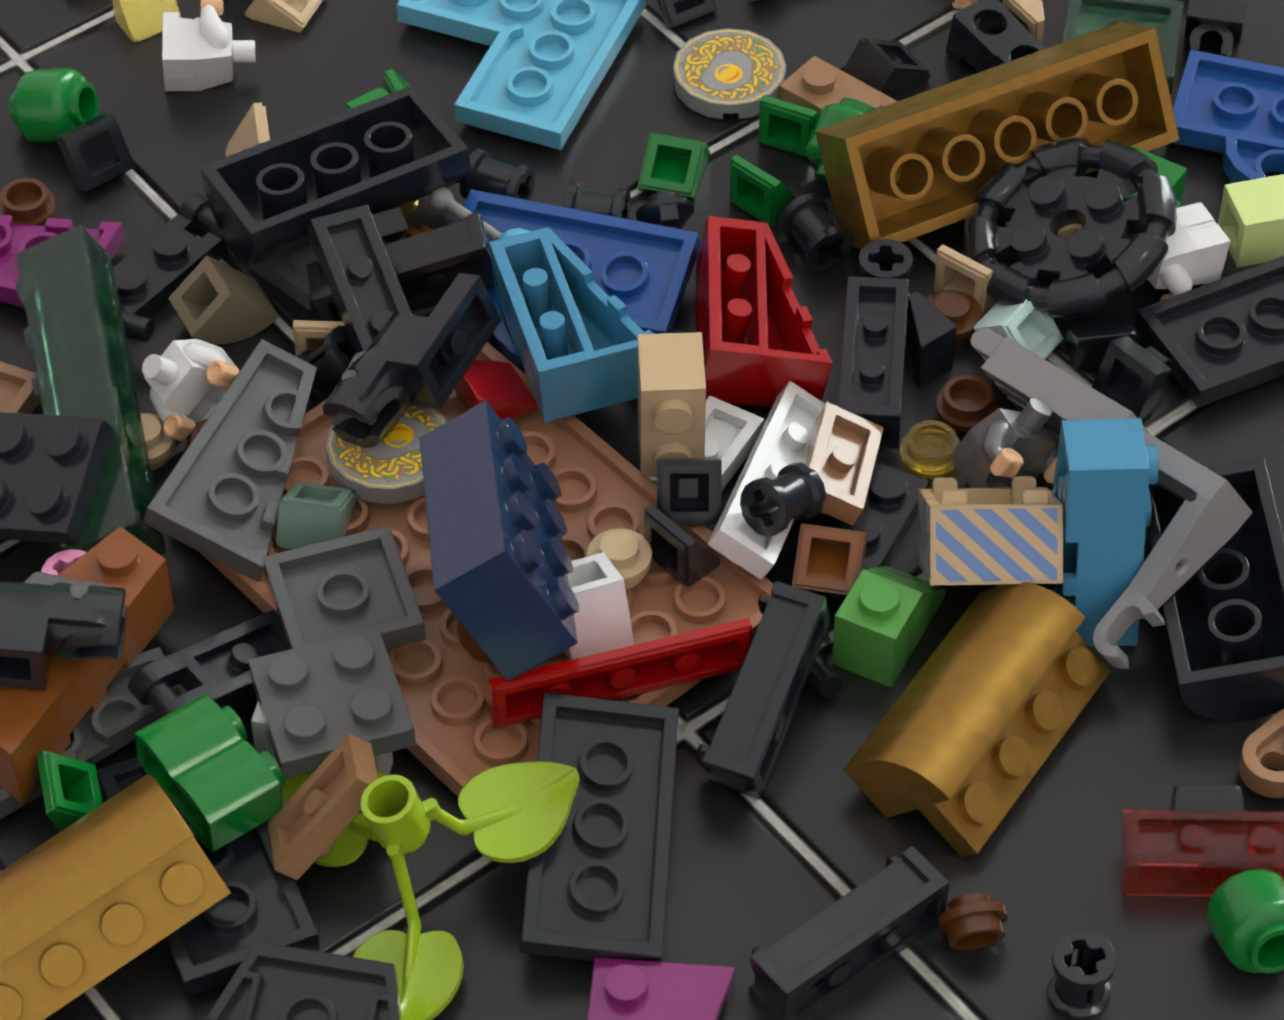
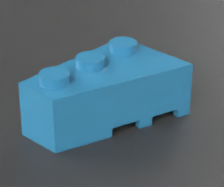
[489,227,654,423]
[1050,418,1159,647]

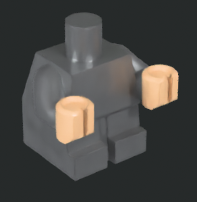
[951,398,1058,488]

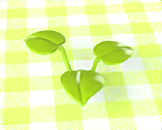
[281,761,579,1020]

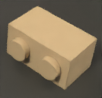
[638,332,706,477]

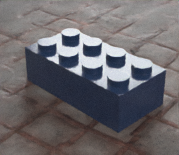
[419,400,579,681]

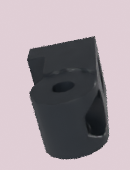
[945,0,1044,73]

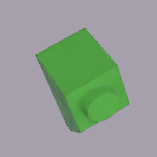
[832,566,946,688]

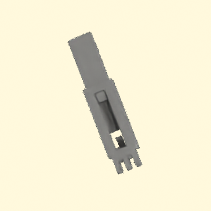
[971,327,1253,669]

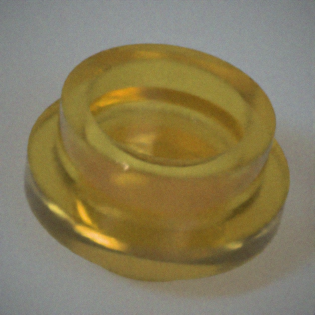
[900,420,961,479]

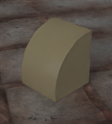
[168,255,279,345]

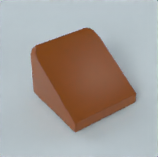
[792,523,867,596]

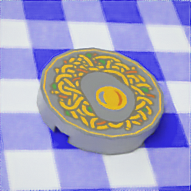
[673,28,786,119]
[326,405,447,504]

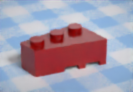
[695,216,833,408]

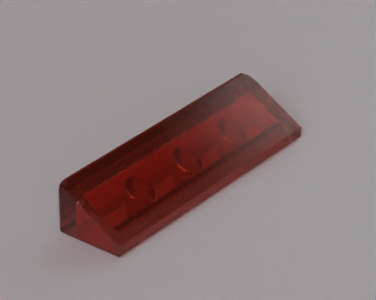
[1122,809,1284,896]

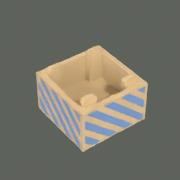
[918,476,1063,586]

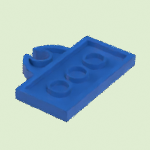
[1172,50,1284,183]
[459,189,700,369]

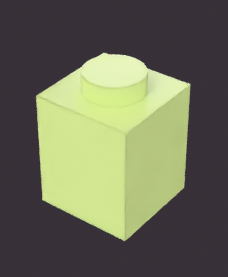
[1218,174,1284,268]

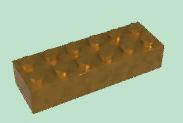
[815,22,1180,249]

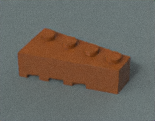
[0,526,175,804]

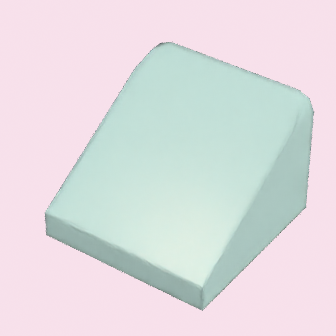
[973,299,1064,359]

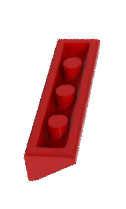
[483,618,752,728]

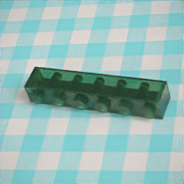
[16,225,166,555]

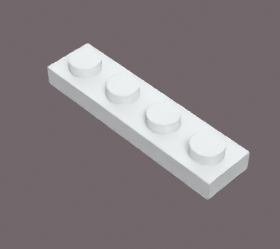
[707,381,825,580]

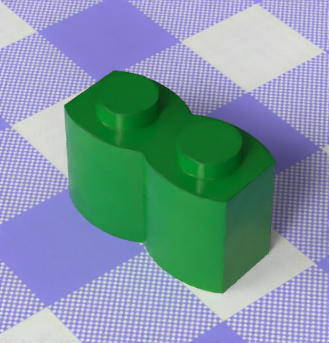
[135,694,285,852]

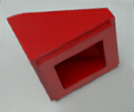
[454,360,537,420]

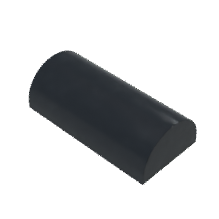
[200,85,470,266]
[1146,458,1284,721]

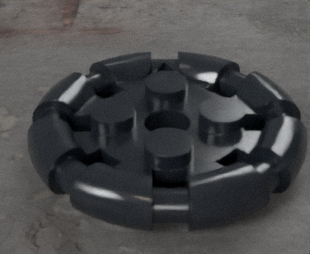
[962,138,1177,318]

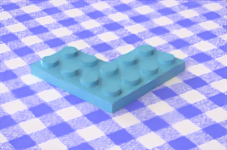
[396,0,646,150]

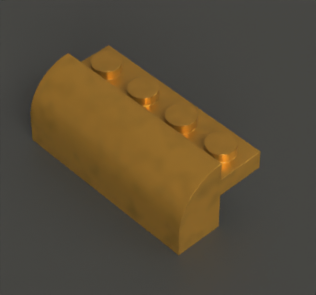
[843,582,1111,858]
[0,774,231,1020]

